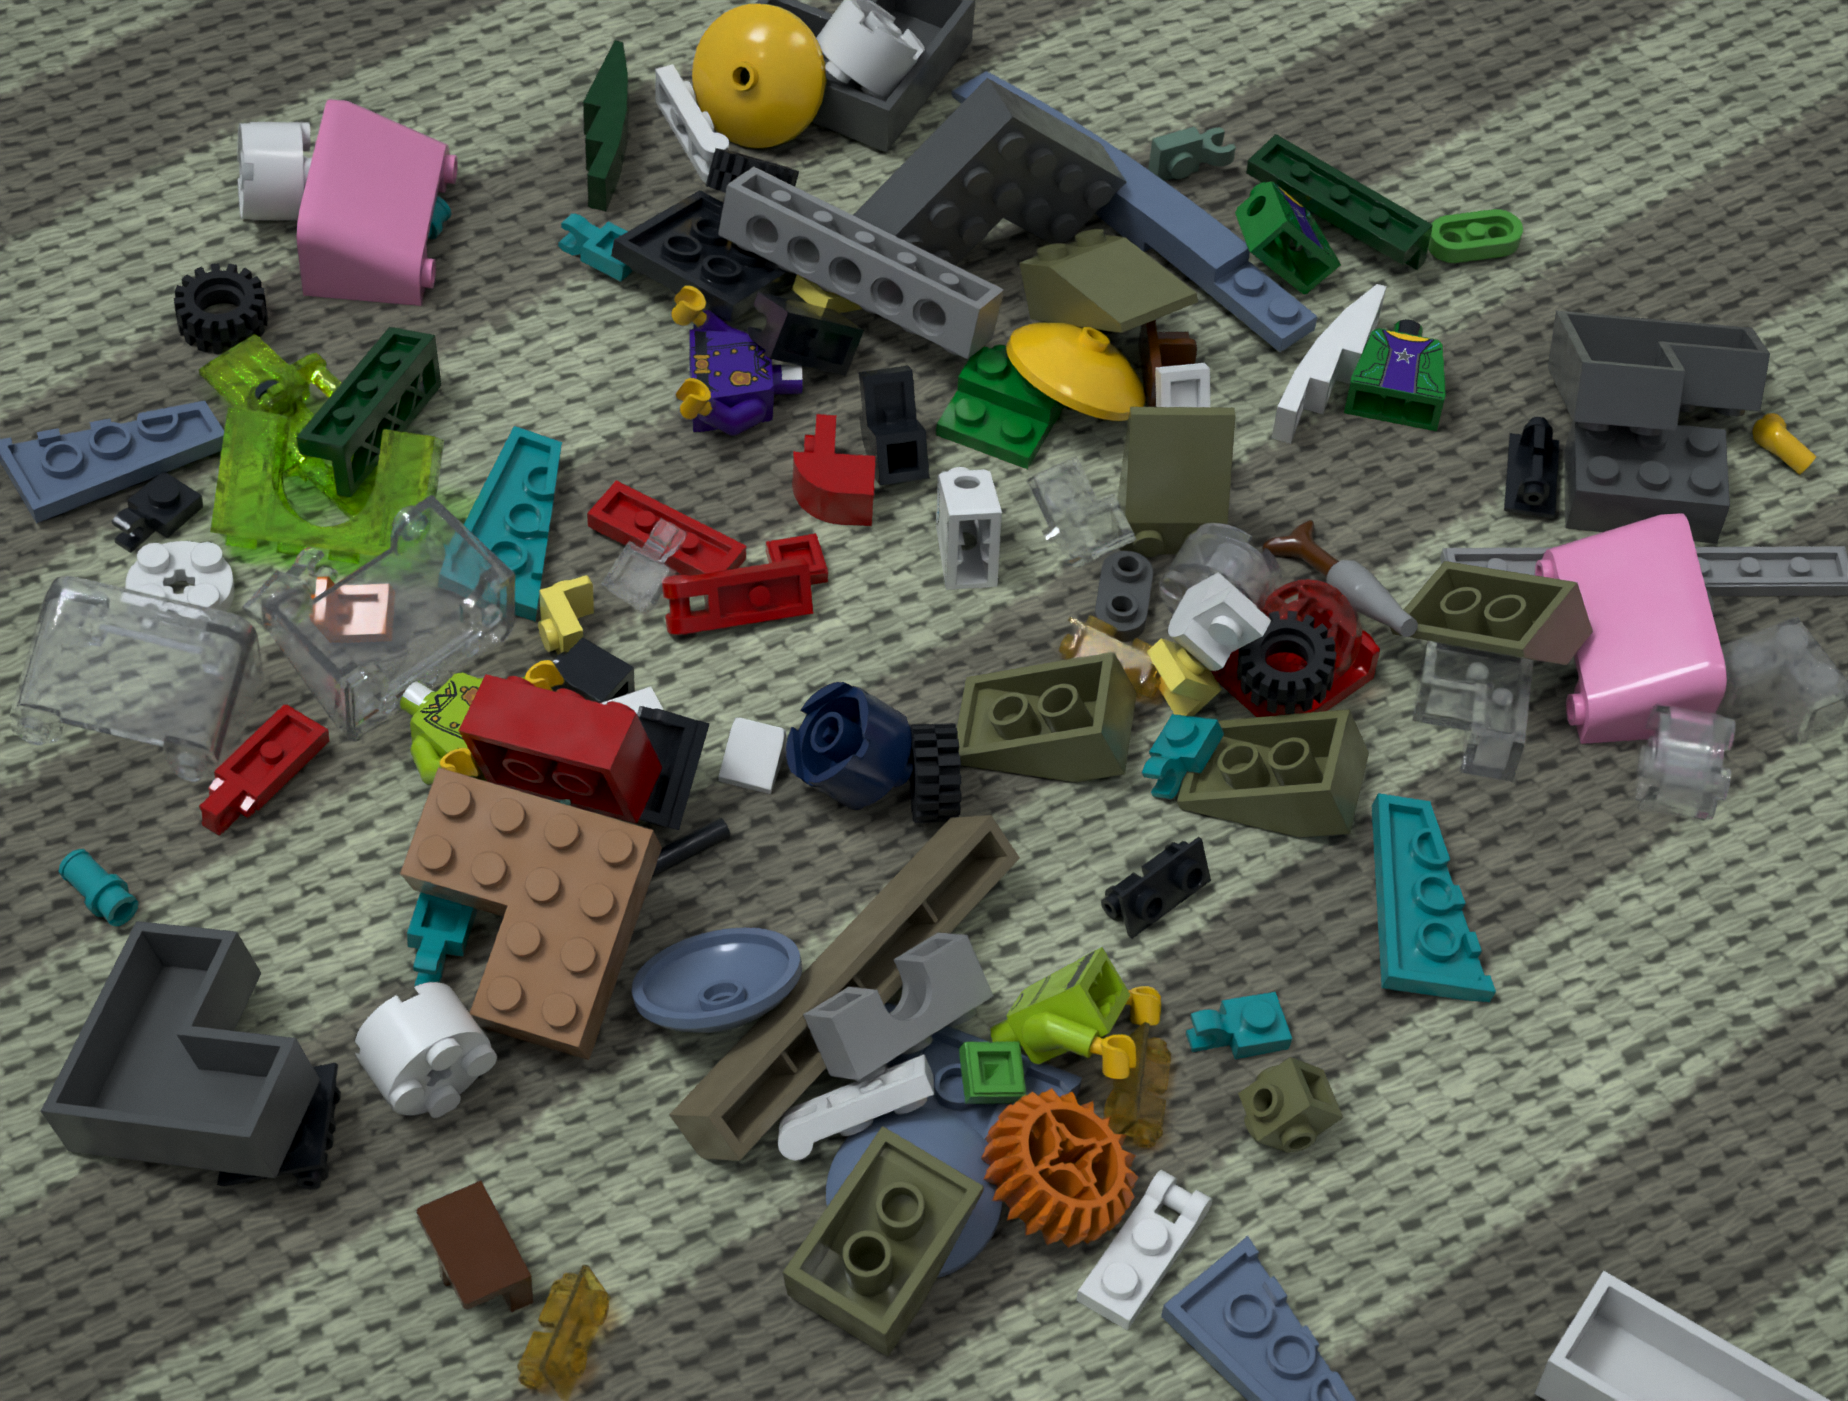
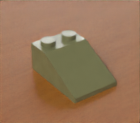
[1019,229,1198,333]
[1116,407,1236,558]
[957,651,1137,782]
[1177,709,1369,837]
[783,1126,984,1357]

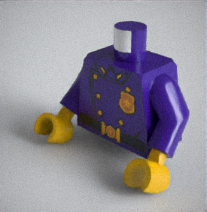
[672,286,803,436]

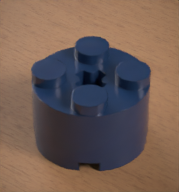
[786,682,913,810]

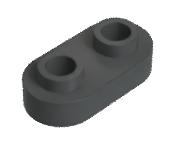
[1094,551,1153,642]

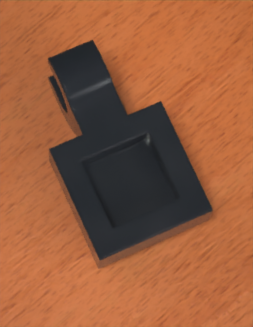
[112,471,203,553]

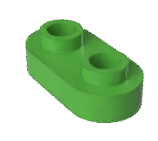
[1428,209,1523,263]

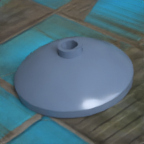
[631,928,802,1033]
[826,1108,1003,1278]

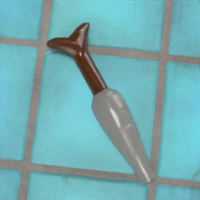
[1262,520,1418,637]

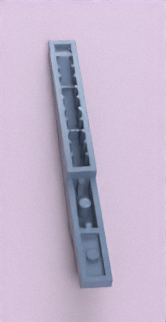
[952,71,1317,352]

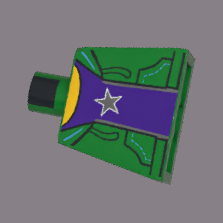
[1235,182,1341,295]
[1344,319,1445,432]

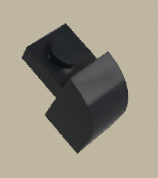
[859,366,930,486]

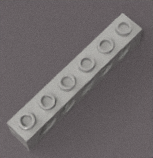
[718,167,1004,359]

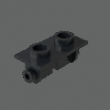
[1504,417,1560,519]
[1101,837,1211,939]

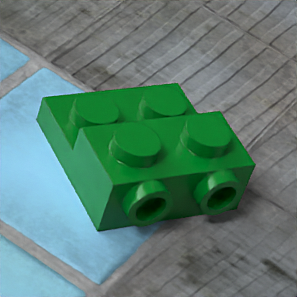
[936,344,1065,470]

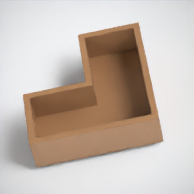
[400,767,662,1060]

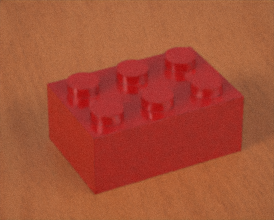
[458,674,663,824]

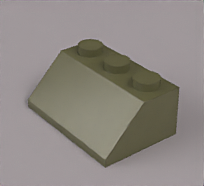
[1390,561,1593,665]

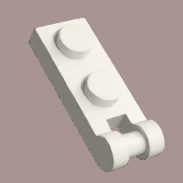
[655,64,729,183]
[778,1054,934,1160]
[1076,1170,1213,1331]

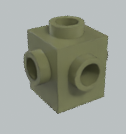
[1238,1057,1343,1153]

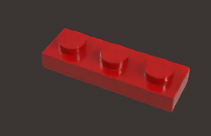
[587,480,747,576]

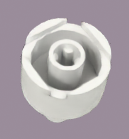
[816,0,925,101]
[237,122,312,220]
[355,982,497,1118]

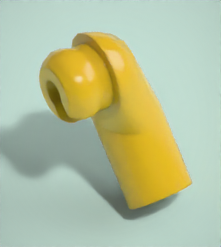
[1752,413,1817,475]

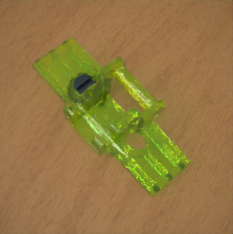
[199,334,411,523]

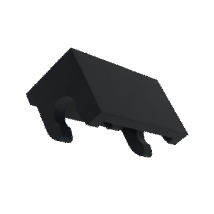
[748,292,864,376]
[637,706,710,830]

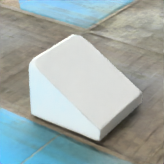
[718,718,786,794]

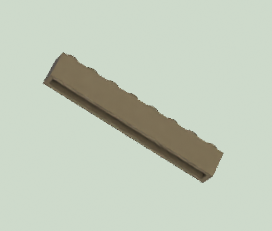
[669,815,1020,1161]

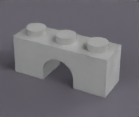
[803,933,993,1083]

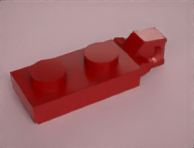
[199,704,330,836]

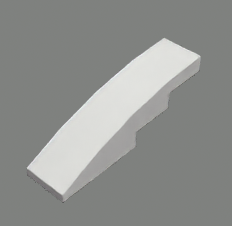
[1272,284,1387,444]

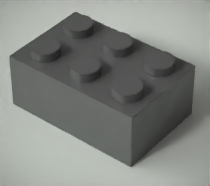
[1564,422,1730,544]

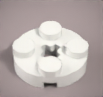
[126,541,234,635]

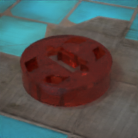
[1259,579,1362,682]

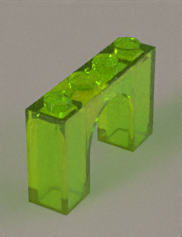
[210,407,444,572]

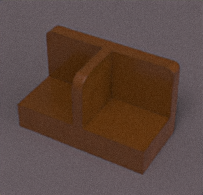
[1138,319,1198,407]
[417,1181,533,1313]

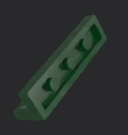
[1246,134,1433,270]
[296,327,441,498]

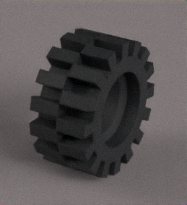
[706,148,799,193]
[174,263,268,354]
[1237,610,1336,714]
[909,723,961,823]

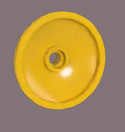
[692,4,826,148]
[1006,323,1146,421]

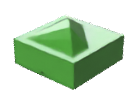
[959,1042,1027,1104]

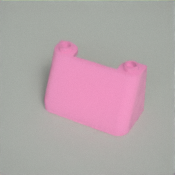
[297,99,458,306]
[1535,513,1727,744]

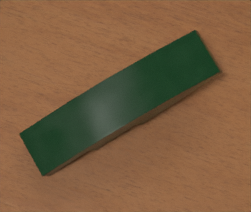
[583,40,629,212]

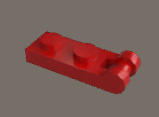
[662,558,814,635]

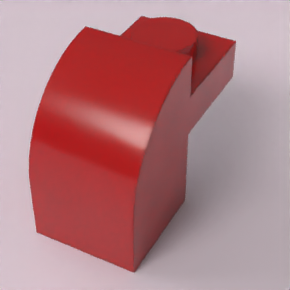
[792,414,876,526]

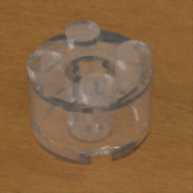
[1160,523,1282,619]
[1635,703,1736,821]

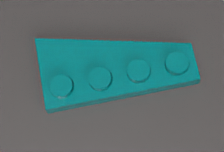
[437,426,562,622]
[1371,793,1496,1002]

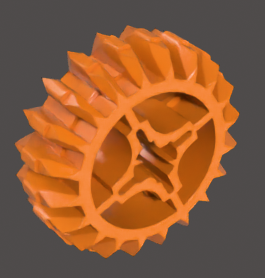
[981,1088,1139,1248]

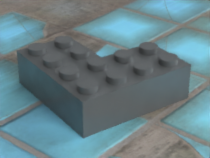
[740,0,975,152]
[853,78,1127,266]
[1548,311,1770,436]
[41,921,320,1178]

